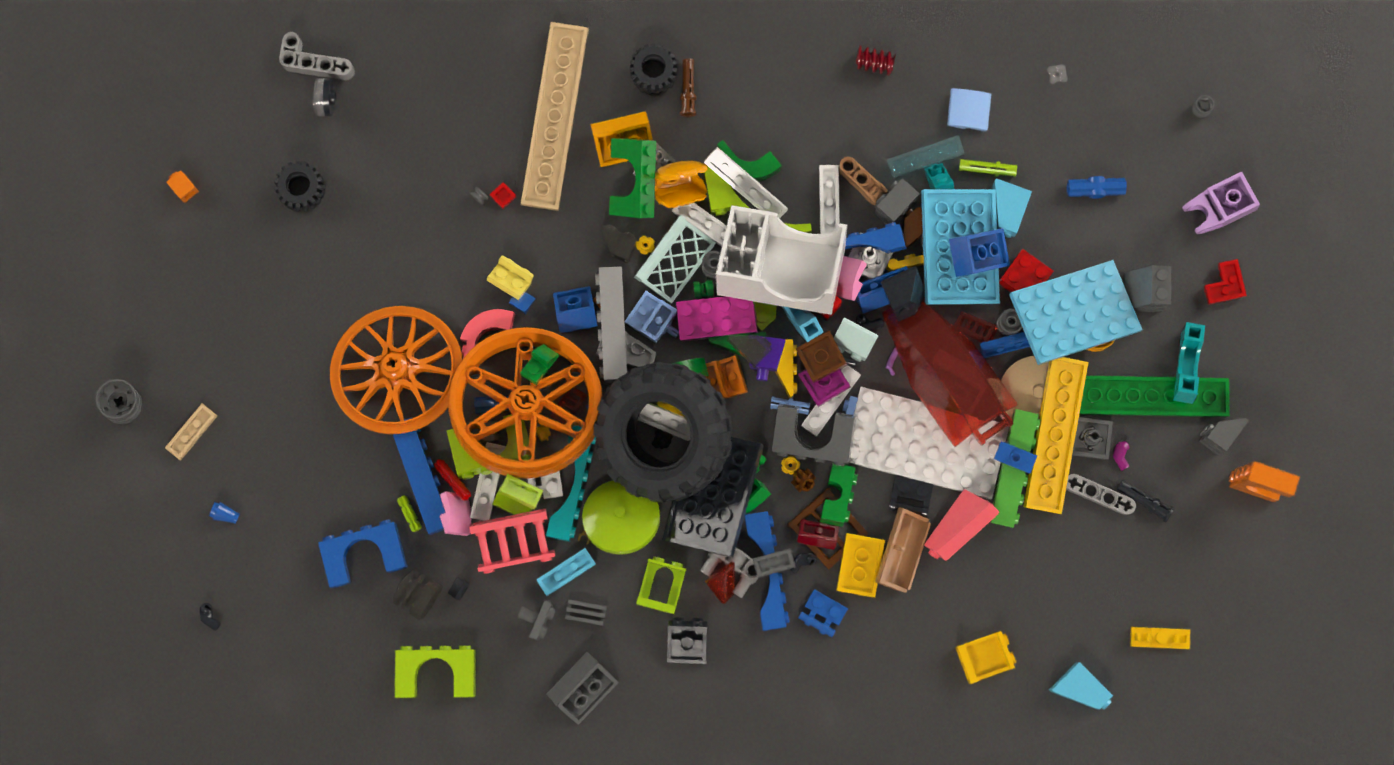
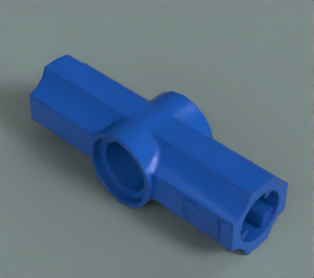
[1067,176,1127,198]

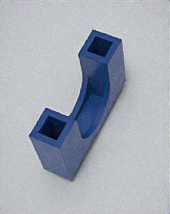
[318,520,408,588]

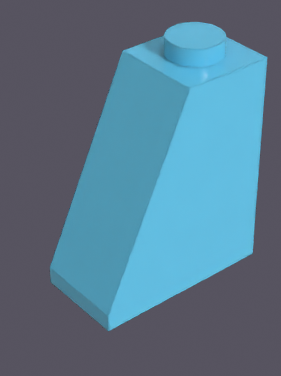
[992,178,1032,238]
[1049,662,1113,710]

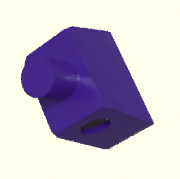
[748,335,785,381]

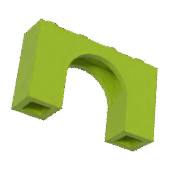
[446,414,531,480]
[395,646,476,698]

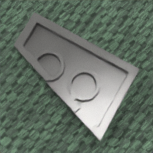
[596,331,656,368]

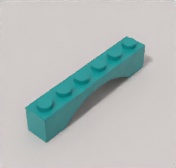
[546,426,597,542]

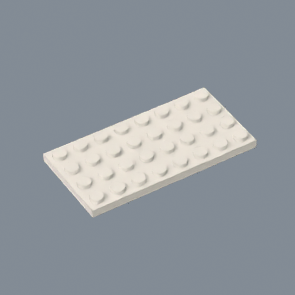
[849,387,1010,500]

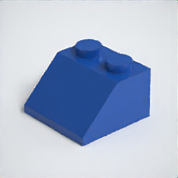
[553,286,598,333]

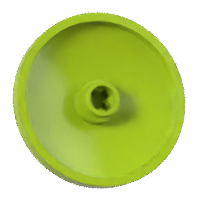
[582,480,660,554]

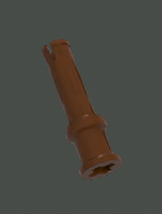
[680,58,697,117]

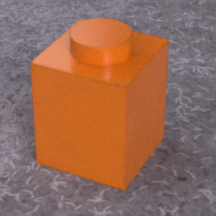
[166,170,199,203]

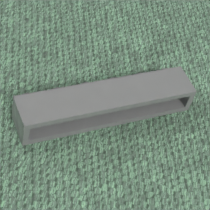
[595,267,627,384]

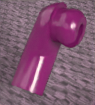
[1113,441,1129,471]

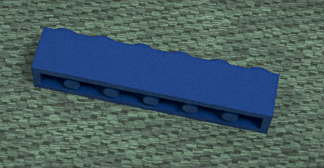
[393,417,446,535]

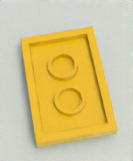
[836,533,885,598]

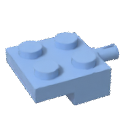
[624,291,679,344]

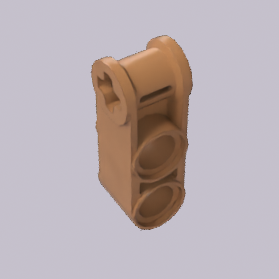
[839,157,888,205]

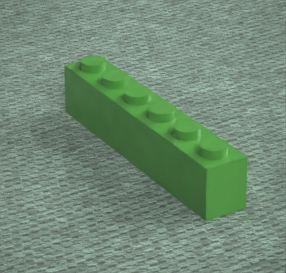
[990,409,1041,528]

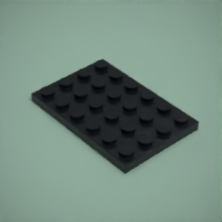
[662,437,764,558]

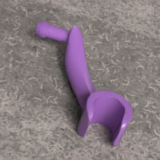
[886,334,910,376]

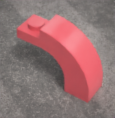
[460,309,515,358]

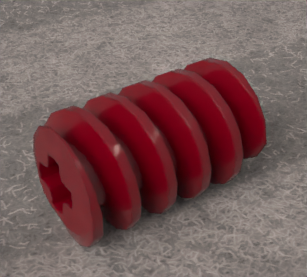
[856,45,896,76]

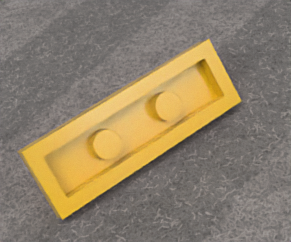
[1130,627,1190,649]

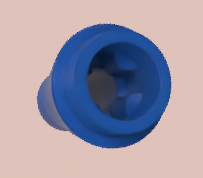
[209,502,240,524]

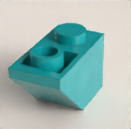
[924,163,954,189]

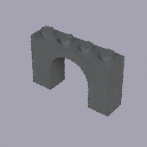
[772,404,857,466]

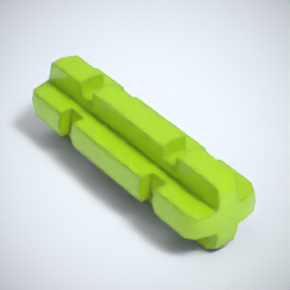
[397,495,422,532]

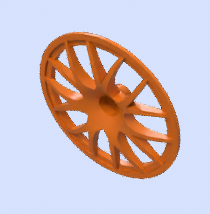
[330,306,463,434]

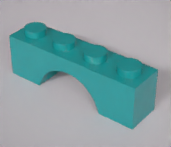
[1173,322,1205,404]

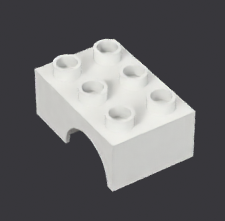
[716,206,847,315]

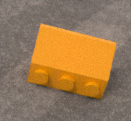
[591,111,653,167]

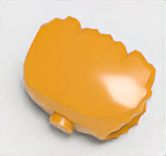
[655,161,708,208]

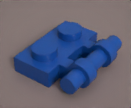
[798,589,848,637]

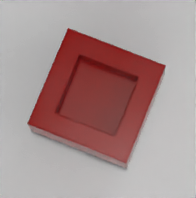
[489,182,517,209]

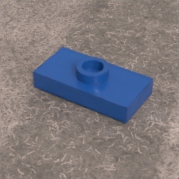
[993,441,1037,474]

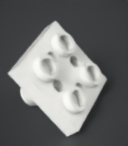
[849,232,893,279]

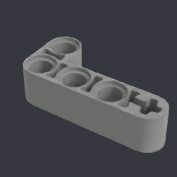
[279,32,355,80]

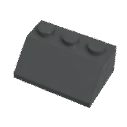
[546,652,619,725]

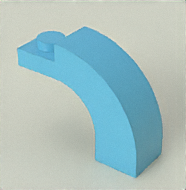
[781,306,823,342]

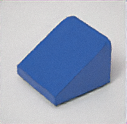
[509,292,536,315]

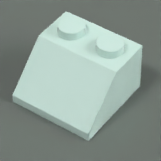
[834,318,879,362]

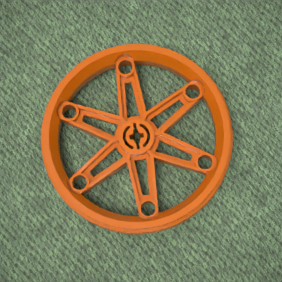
[448,327,602,479]

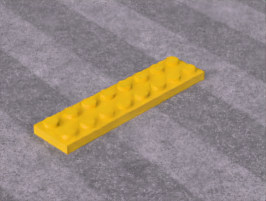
[1023,357,1088,514]

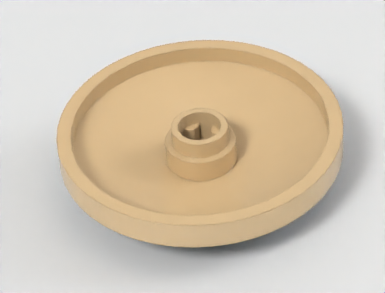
[998,356,1049,433]

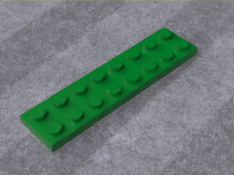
[1079,376,1230,417]

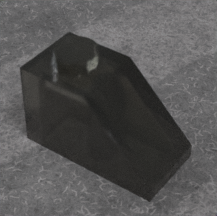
[727,335,772,368]

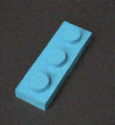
[537,548,596,596]

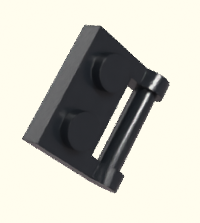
[889,476,933,518]

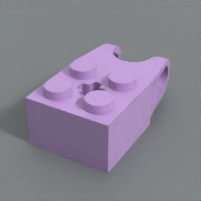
[1182,172,1260,234]

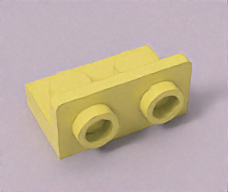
[487,256,534,300]

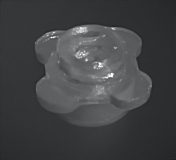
[1047,64,1068,84]

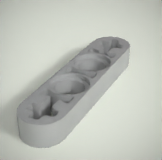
[1066,474,1136,515]

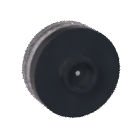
[313,78,337,117]

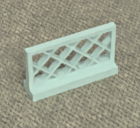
[634,215,716,304]

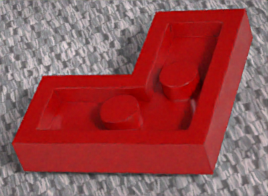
[1204,259,1247,305]

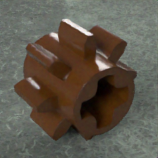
[791,468,816,492]

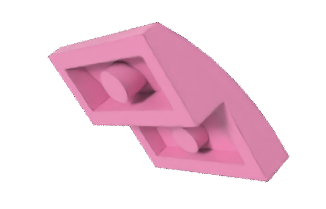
[836,256,867,301]
[440,491,471,536]

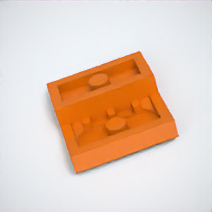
[706,355,748,399]

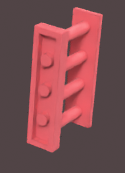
[469,508,555,574]

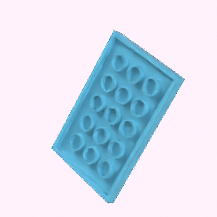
[921,189,1000,305]
[1009,260,1142,365]

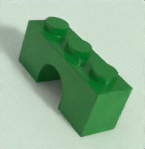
[820,463,858,527]

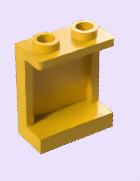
[955,631,1016,684]

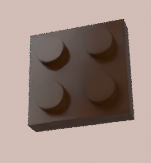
[795,331,848,383]

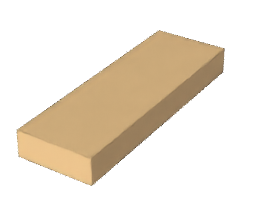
[165,403,218,460]

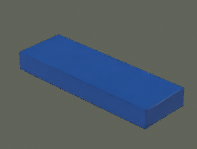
[980,332,1030,359]

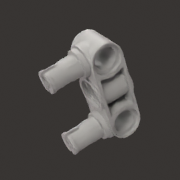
[700,548,758,598]

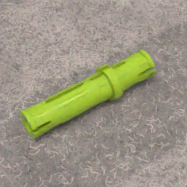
[959,159,1017,177]

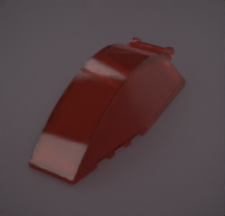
[882,300,1018,447]

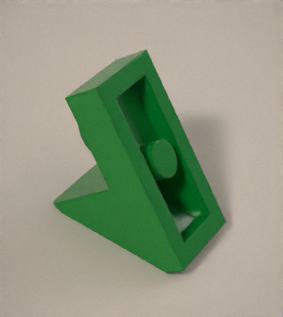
[520,344,559,385]

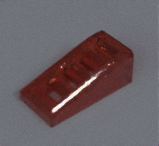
[953,311,997,343]
[550,387,587,425]

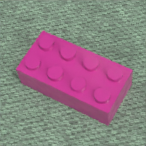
[676,297,758,342]

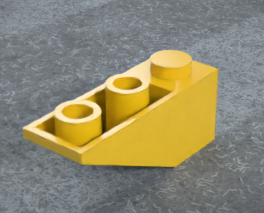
[775,339,797,398]

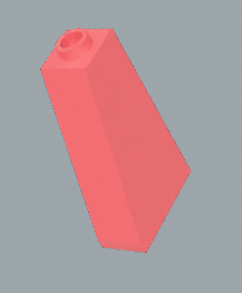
[924,489,999,561]

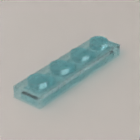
[887,135,965,178]

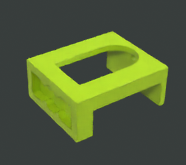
[492,474,543,515]
[636,556,686,614]

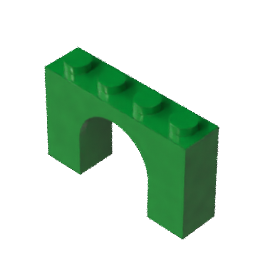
[609,138,656,218]

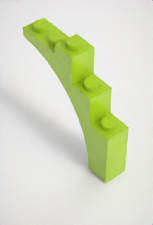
[704,166,812,233]

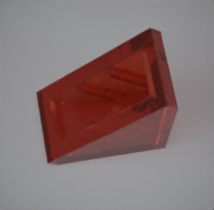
[705,562,735,604]

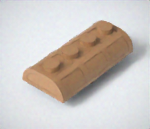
[875,508,931,593]

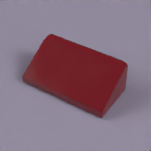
[797,519,839,550]

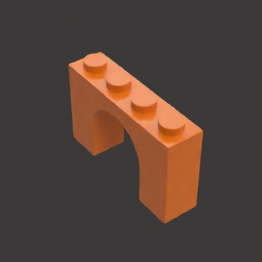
[1229,461,1300,502]

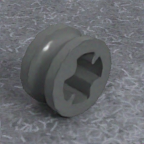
[470,187,488,205]

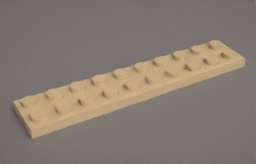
[521,22,588,211]

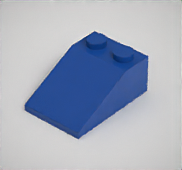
[949,228,1010,277]

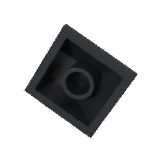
[881,266,925,322]

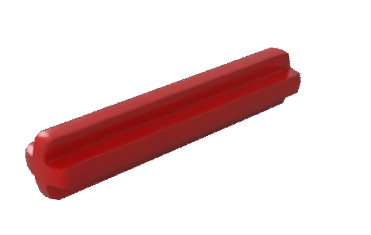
[434,459,471,501]

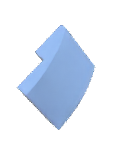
[947,88,991,132]

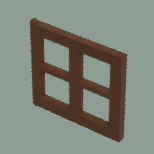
[787,488,869,570]

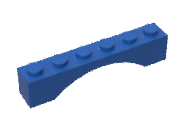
[845,222,907,254]
[744,511,789,631]

